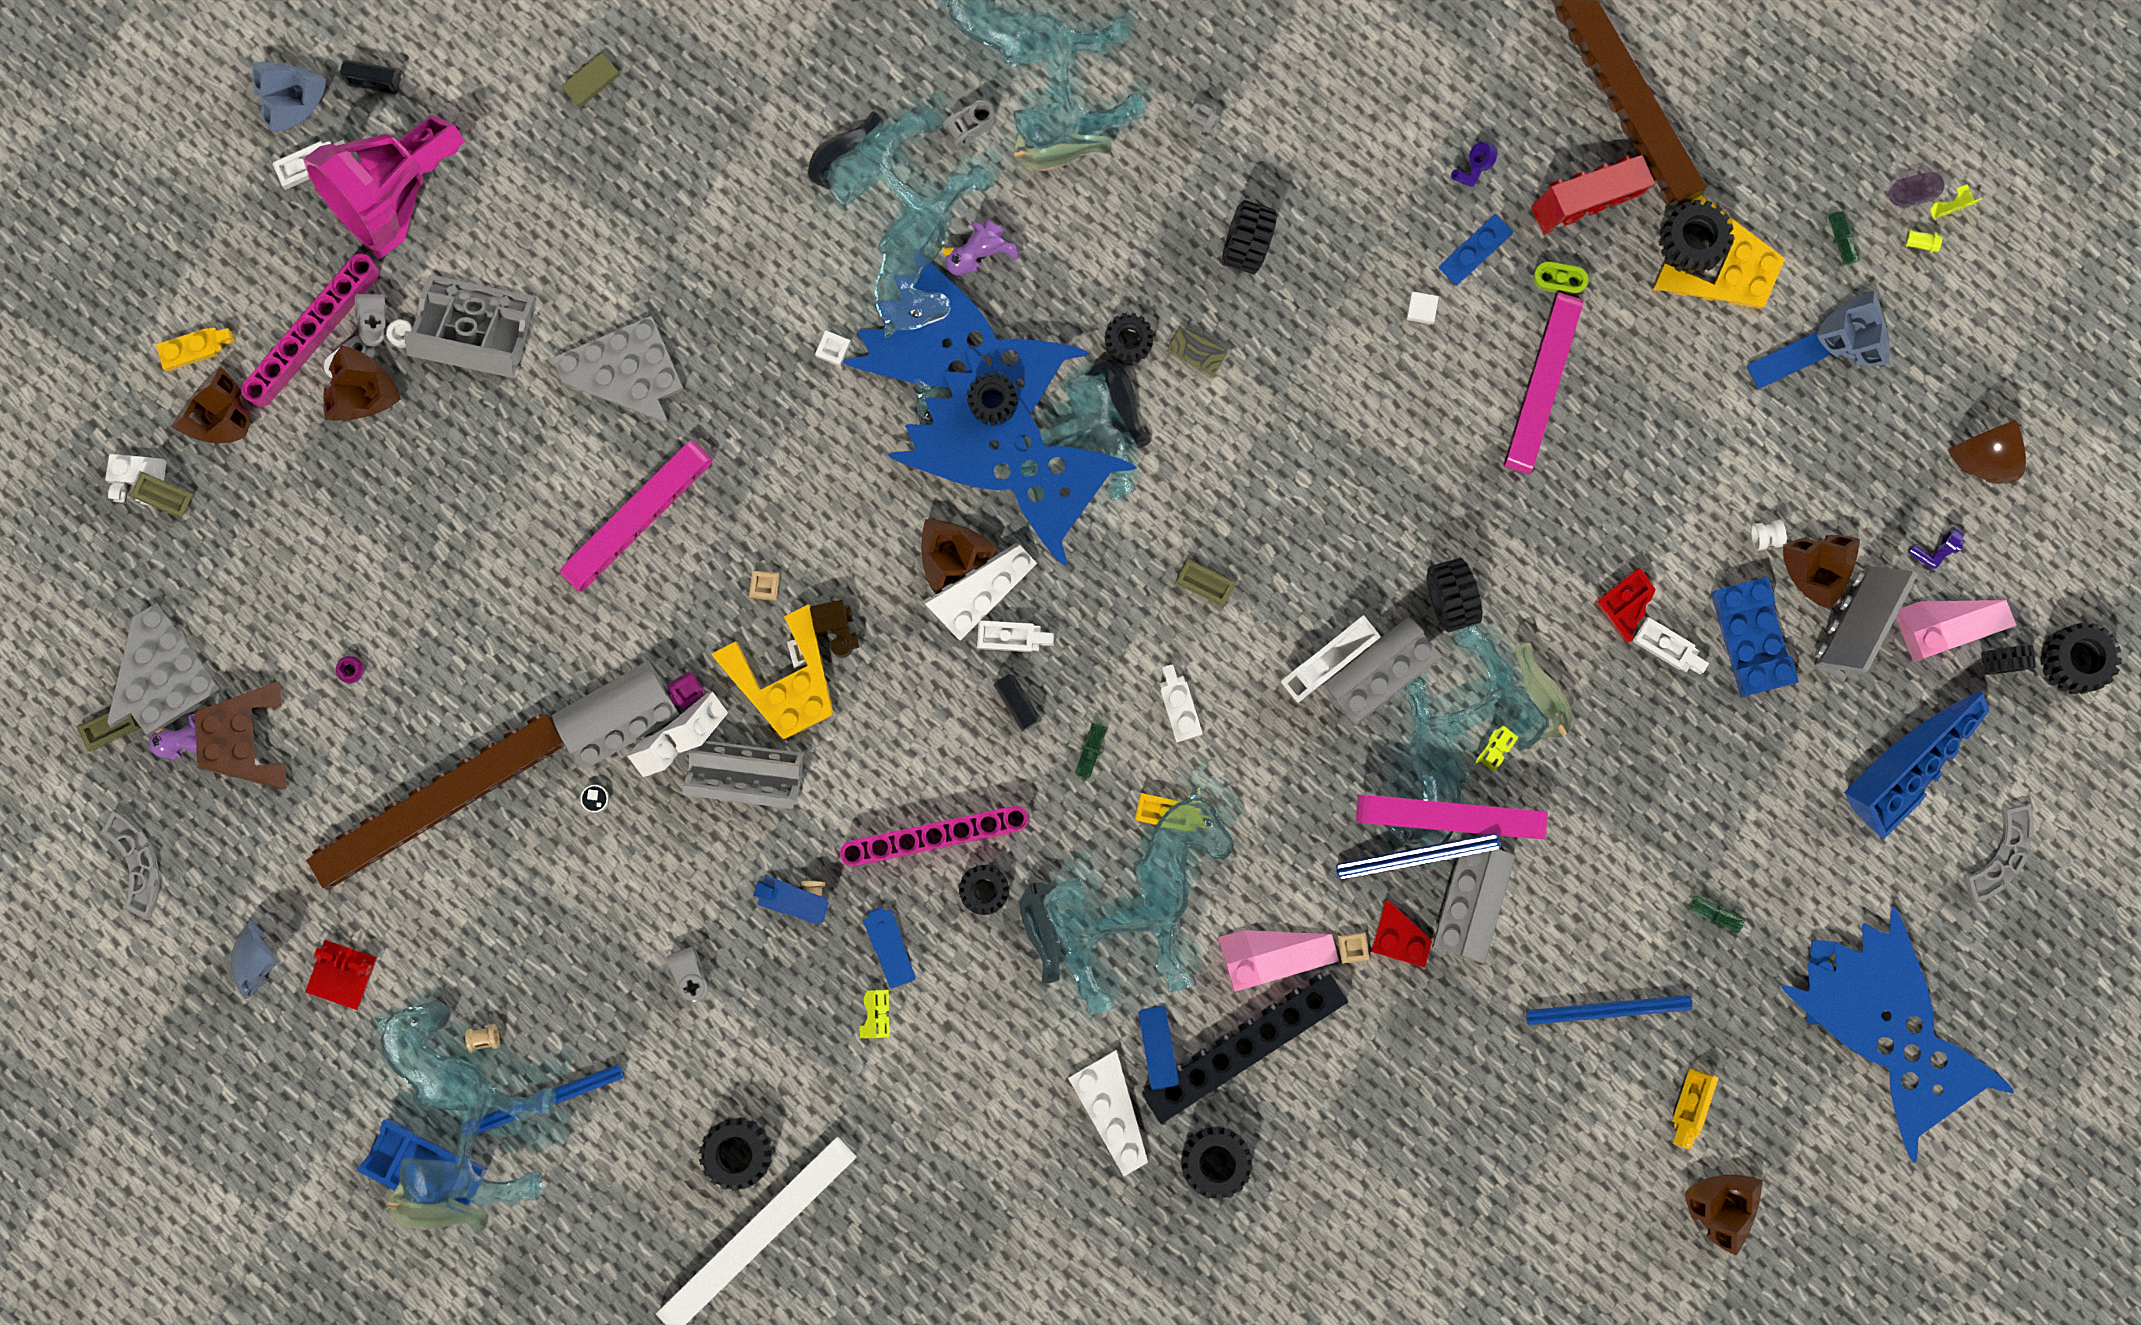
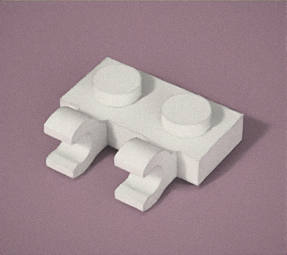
[105,454,167,505]

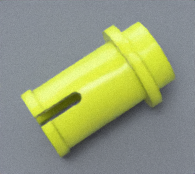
[1905,229,1942,254]

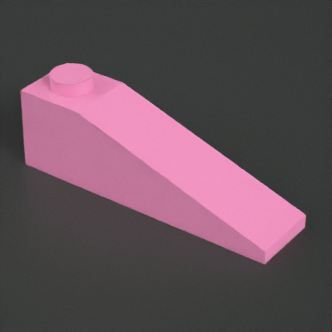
[1896,600,2017,662]
[1218,930,1339,992]

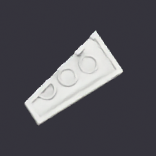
[922,543,1037,641]
[1068,1050,1148,1176]

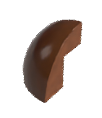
[323,346,400,421]
[171,367,250,443]
[1948,420,2026,484]
[921,519,997,594]
[1783,535,1860,609]
[1685,1175,1763,1256]

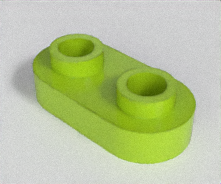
[1533,262,1589,295]

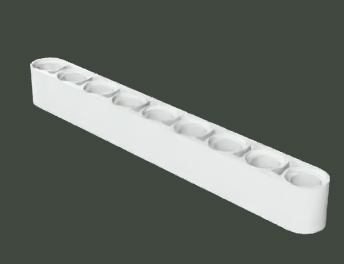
[656,1137,857,1325]

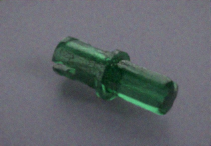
[1828,211,1860,266]
[1075,723,1108,779]
[1689,896,1745,934]

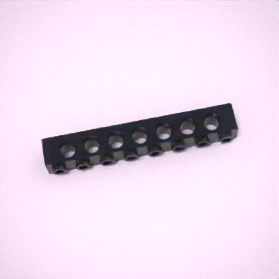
[1142,972,1349,1125]

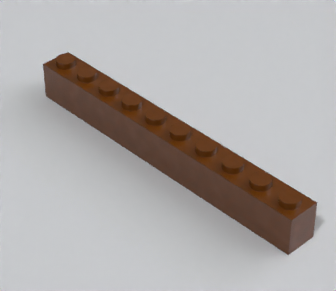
[1551,0,1707,210]
[306,714,565,889]

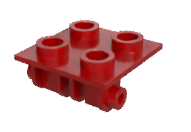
[305,939,377,1010]

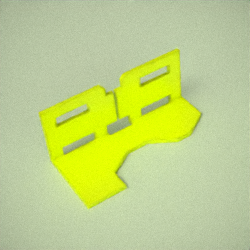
[1930,184,1982,220]
[1475,726,1519,773]
[859,990,889,1038]

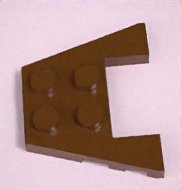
[194,682,287,790]

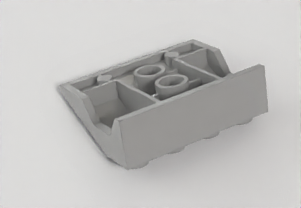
[404,274,535,378]
[1814,567,1918,681]

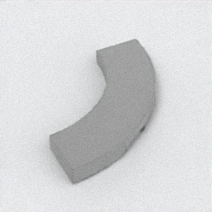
[1964,803,2034,904]
[100,809,159,920]

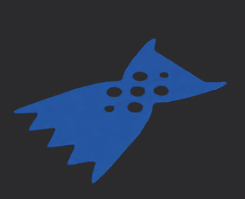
[843,250,1089,451]
[888,347,1137,566]
[1782,907,2014,1163]

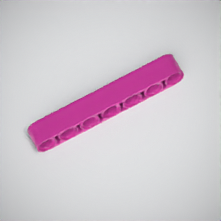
[241,253,379,407]
[1503,292,1584,475]
[559,440,713,592]
[1355,794,1548,840]
[840,806,1028,867]

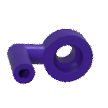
[1451,142,1497,187]
[1908,527,1965,569]

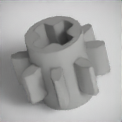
[1187,101,1220,136]

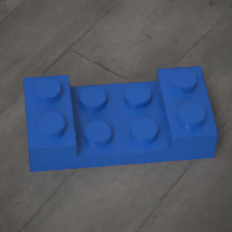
[1710,577,1799,698]
[357,1119,488,1211]

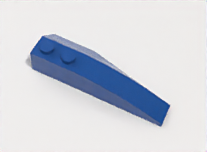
[1844,691,1990,839]

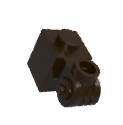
[810,599,859,658]

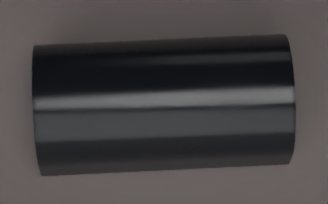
[339,59,401,94]
[993,674,1041,732]

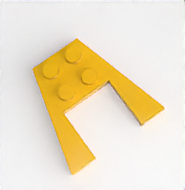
[1652,195,1785,309]
[711,604,834,740]

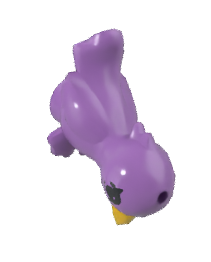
[942,220,1019,276]
[149,714,196,760]

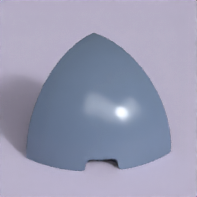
[252,62,326,132]
[1817,290,1890,366]
[231,921,280,999]

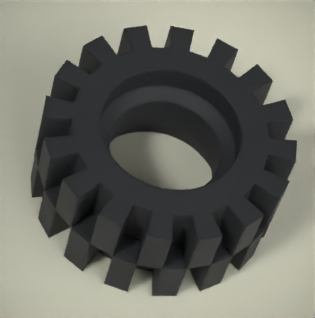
[1105,313,1153,365]
[967,372,1018,426]
[1981,645,2036,675]
[959,865,1009,915]

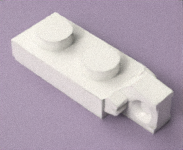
[272,140,351,190]
[1632,617,1709,675]
[977,621,1054,652]
[1160,664,1203,743]

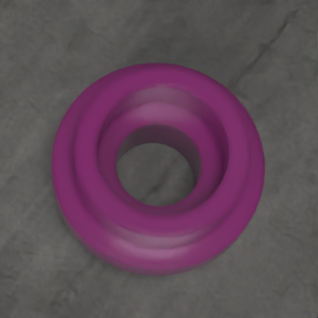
[336,656,364,684]

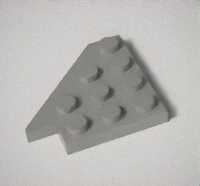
[552,315,684,423]
[107,603,220,737]

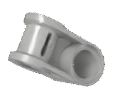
[942,100,995,148]
[355,294,385,347]
[667,946,708,1002]

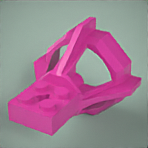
[303,115,465,259]

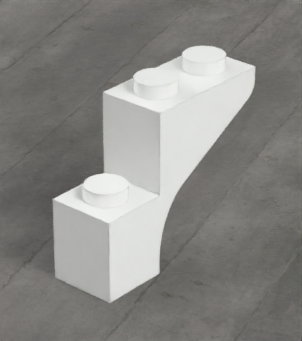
[1281,615,1381,703]
[627,692,728,777]

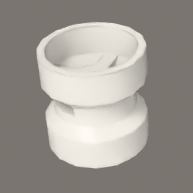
[1751,520,1787,551]

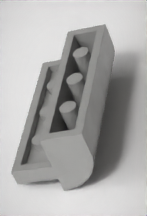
[1321,617,1442,726]
[552,660,680,771]
[682,741,804,809]
[1432,849,1515,964]

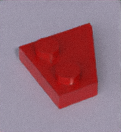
[1594,568,1656,643]
[1370,900,1432,968]

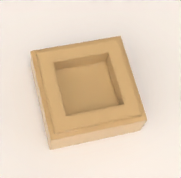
[749,570,780,601]
[1337,932,1370,964]

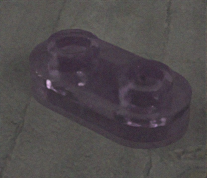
[1889,172,1945,208]

